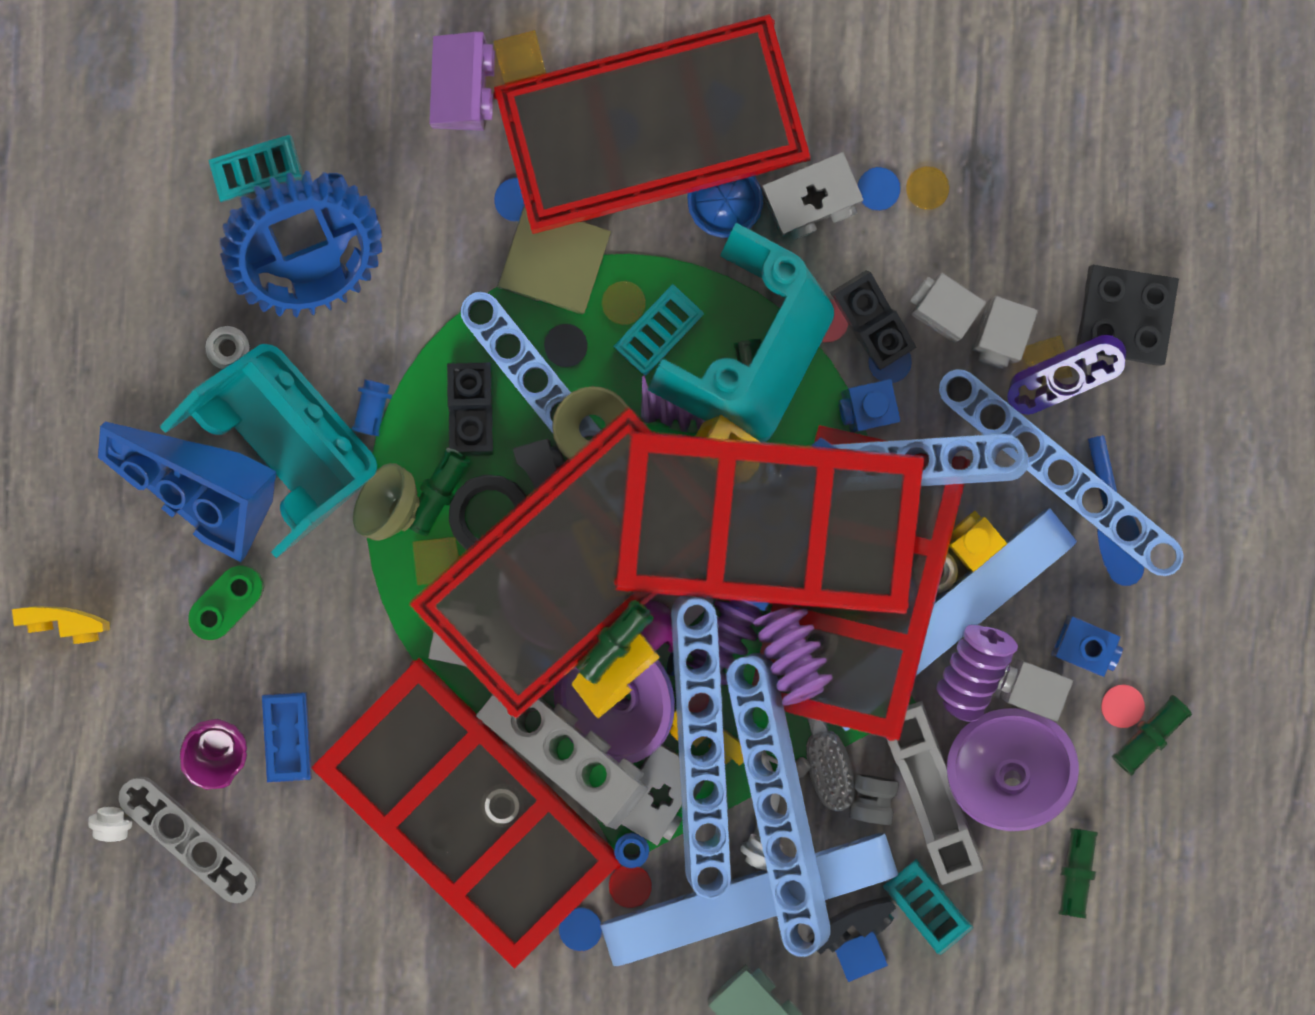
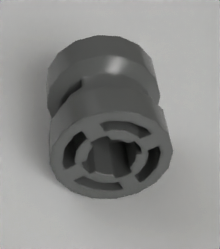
[849,774,899,825]

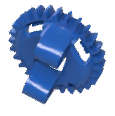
[219,171,382,318]

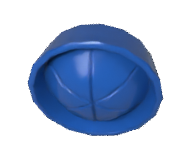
[687,176,763,238]

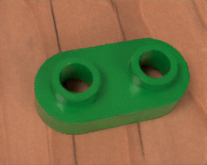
[188,565,264,640]

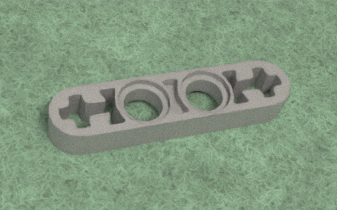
[119,777,258,903]

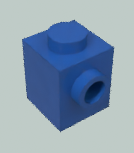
[838,379,901,433]
[1051,615,1123,677]

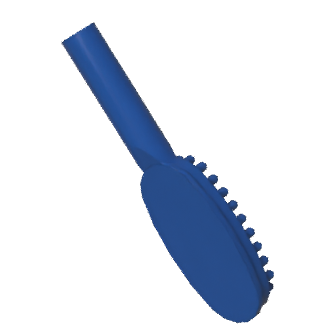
[1088,435,1144,586]

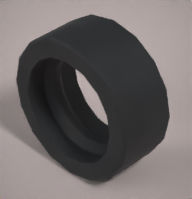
[449,475,531,553]

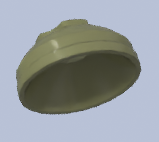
[553,386,630,467]
[353,463,420,541]

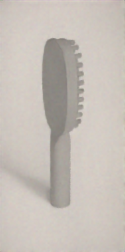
[806,694,855,811]

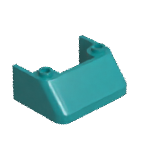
[647,223,834,442]
[160,344,377,558]

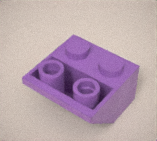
[430,32,495,131]

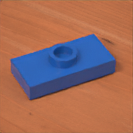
[262,692,312,782]

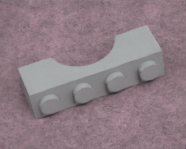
[881,701,983,885]

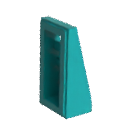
[208,134,303,202]
[613,284,704,377]
[883,859,974,955]

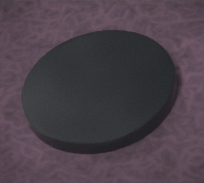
[544,324,588,367]

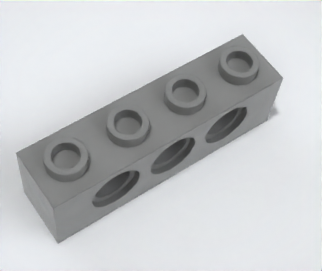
[476,675,649,829]

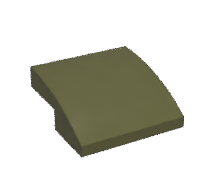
[497,205,611,314]

